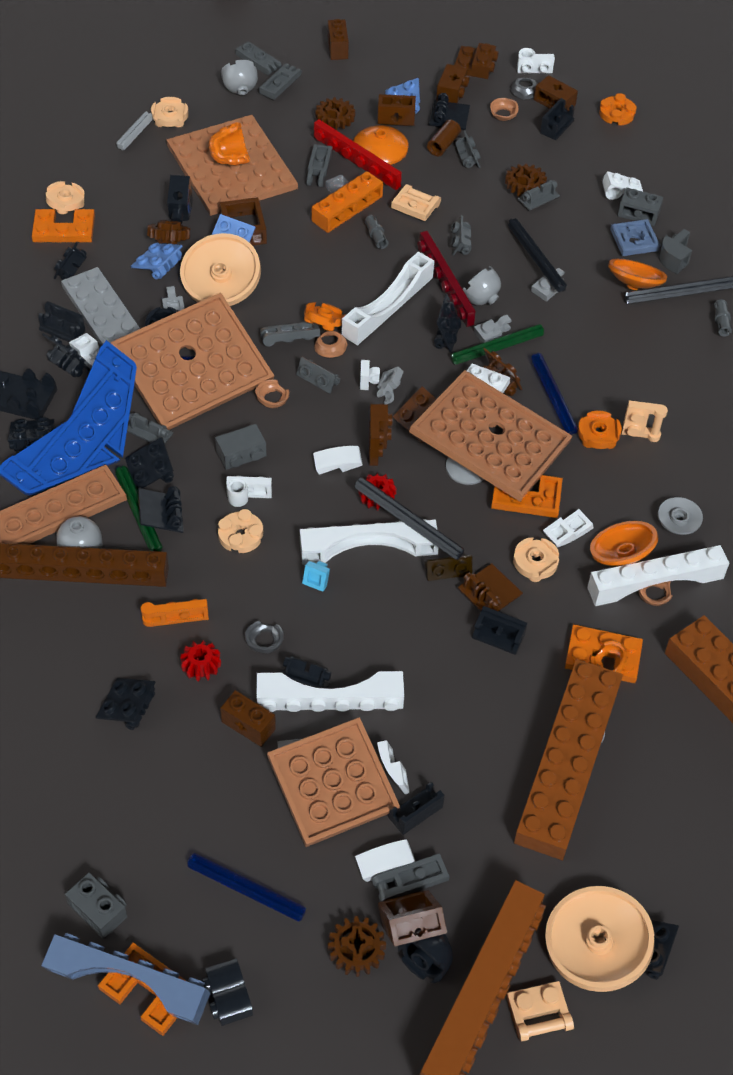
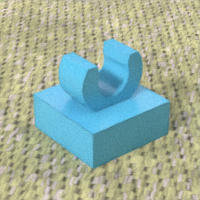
[302,561,330,592]

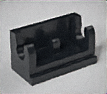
[540,98,575,140]
[38,301,85,342]
[472,606,527,655]
[388,782,445,835]

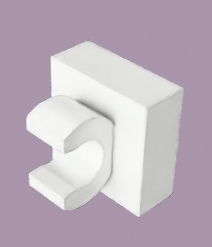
[360,360,380,390]

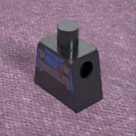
[167,175,193,224]

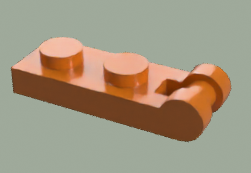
[141,599,209,627]

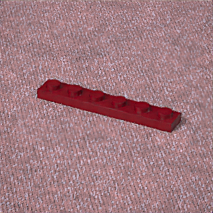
[418,231,476,327]

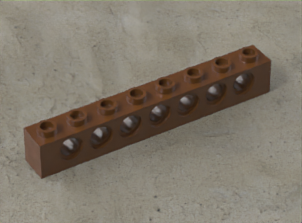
[0,543,169,587]

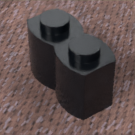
[202,958,253,1026]

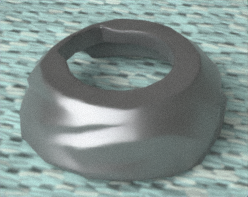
[510,78,537,100]
[245,621,284,654]

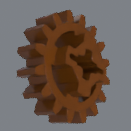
[315,97,355,130]
[505,163,547,196]
[147,220,190,244]
[328,916,386,977]

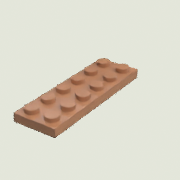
[0,465,127,545]

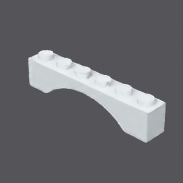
[342,252,434,345]
[300,519,439,565]
[587,545,729,606]
[257,671,404,712]

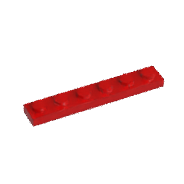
[314,119,402,190]

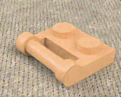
[391,184,441,221]
[622,400,668,442]
[506,981,574,1042]

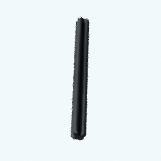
[508,218,567,292]
[624,276,733,304]
[355,477,464,560]

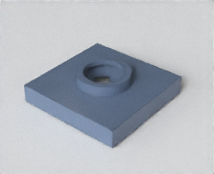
[610,219,660,256]

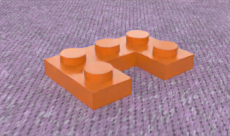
[32,209,95,242]
[491,475,563,518]
[565,624,643,683]
[98,943,188,1036]

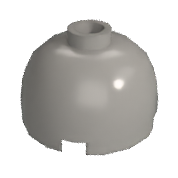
[221,60,258,95]
[463,266,501,306]
[56,516,103,549]

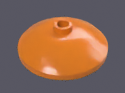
[353,125,408,165]
[608,259,667,290]
[590,521,658,566]

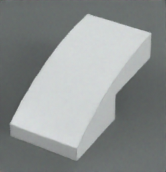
[69,333,100,369]
[313,446,363,475]
[543,509,593,547]
[377,740,410,794]
[355,839,416,882]

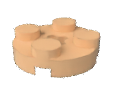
[151,97,188,127]
[46,181,84,214]
[218,509,263,553]
[513,537,559,582]

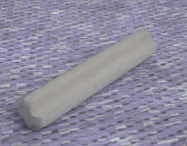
[116,111,153,150]

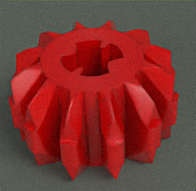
[358,472,396,511]
[180,640,221,682]

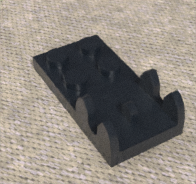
[0,369,57,420]

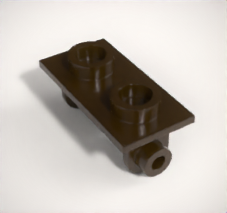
[424,553,472,581]

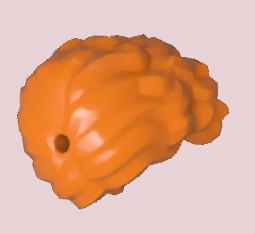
[209,122,250,166]

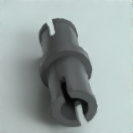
[365,215,389,249]
[714,299,732,337]

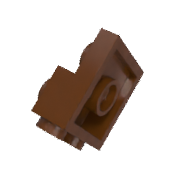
[455,43,499,79]
[369,404,392,466]

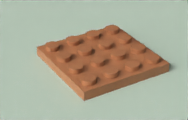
[267,717,400,847]

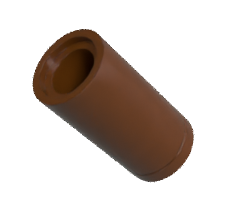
[427,120,461,157]

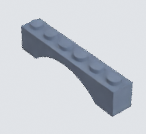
[41,933,210,1025]

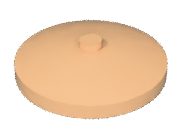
[180,233,261,306]
[545,886,654,992]

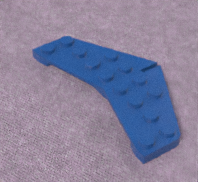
[0,340,137,495]

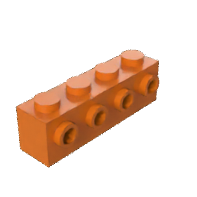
[312,171,383,233]

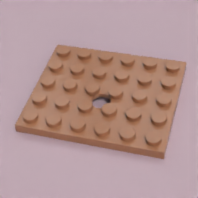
[167,115,298,216]
[111,292,274,430]
[409,370,573,502]

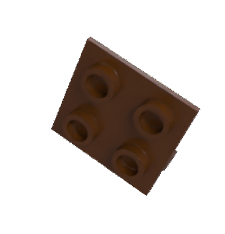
[483,348,522,396]
[393,386,436,443]
[458,563,523,611]

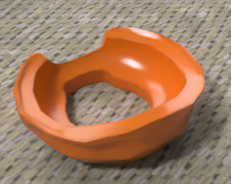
[590,641,627,673]

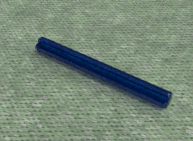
[531,353,578,435]
[187,853,306,921]

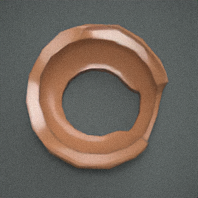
[490,98,518,121]
[314,331,348,358]
[255,379,290,408]
[638,581,673,606]

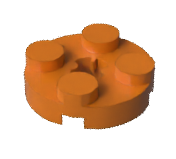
[599,93,637,125]
[304,302,346,331]
[578,411,622,449]

